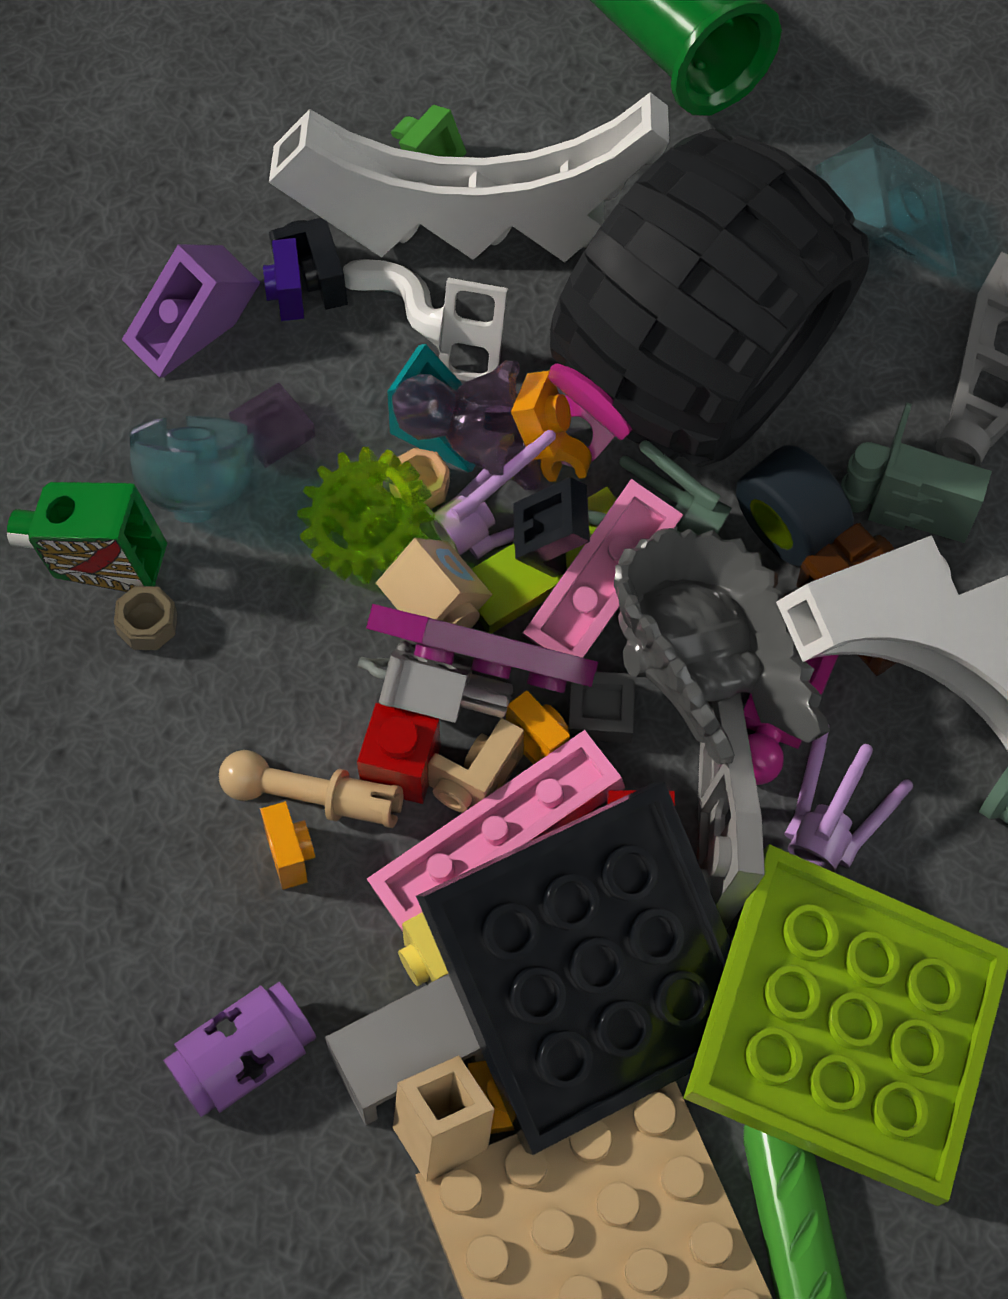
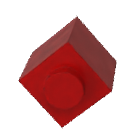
[357,703,441,804]

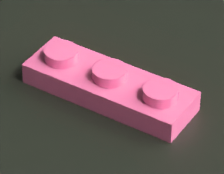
[522,479,683,658]

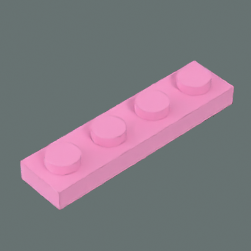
[367,730,625,932]

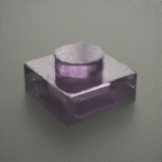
[229,382,315,468]

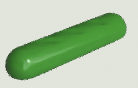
[743,1125,847,1299]

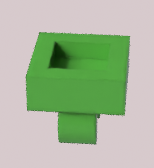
[391,105,467,157]

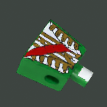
[7,482,168,592]

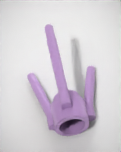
[430,430,556,560]
[784,724,913,872]

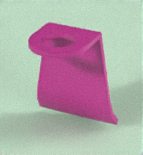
[548,364,632,467]

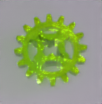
[297,446,435,584]

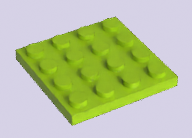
[683,844,1008,1207]

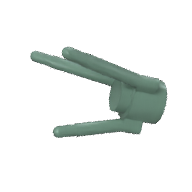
[588,440,732,535]

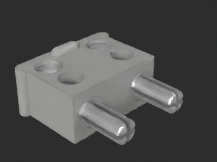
[357,639,513,723]

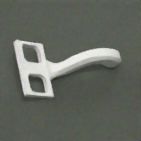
[343,259,508,386]

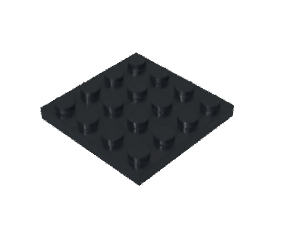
[416,782,732,1155]

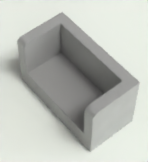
[325,974,485,1125]

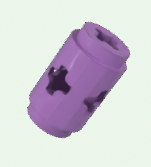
[163,982,316,1117]

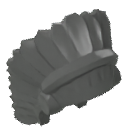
[614,528,830,765]

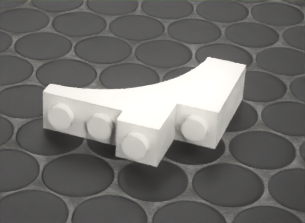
[776,535,1008,751]

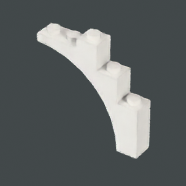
[269,92,669,262]

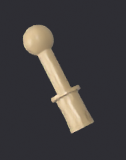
[219,750,403,828]

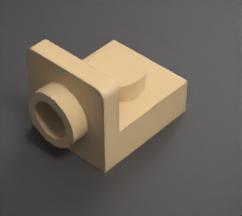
[428,718,524,812]

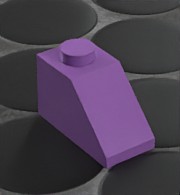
[122,244,261,378]

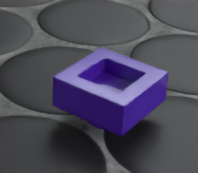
[263,238,305,321]

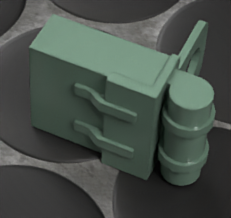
[840,402,992,543]

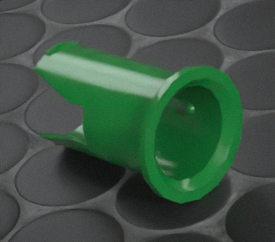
[590,0,782,116]

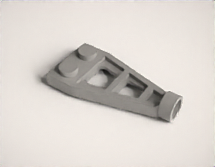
[936,252,1008,467]
[697,693,765,930]

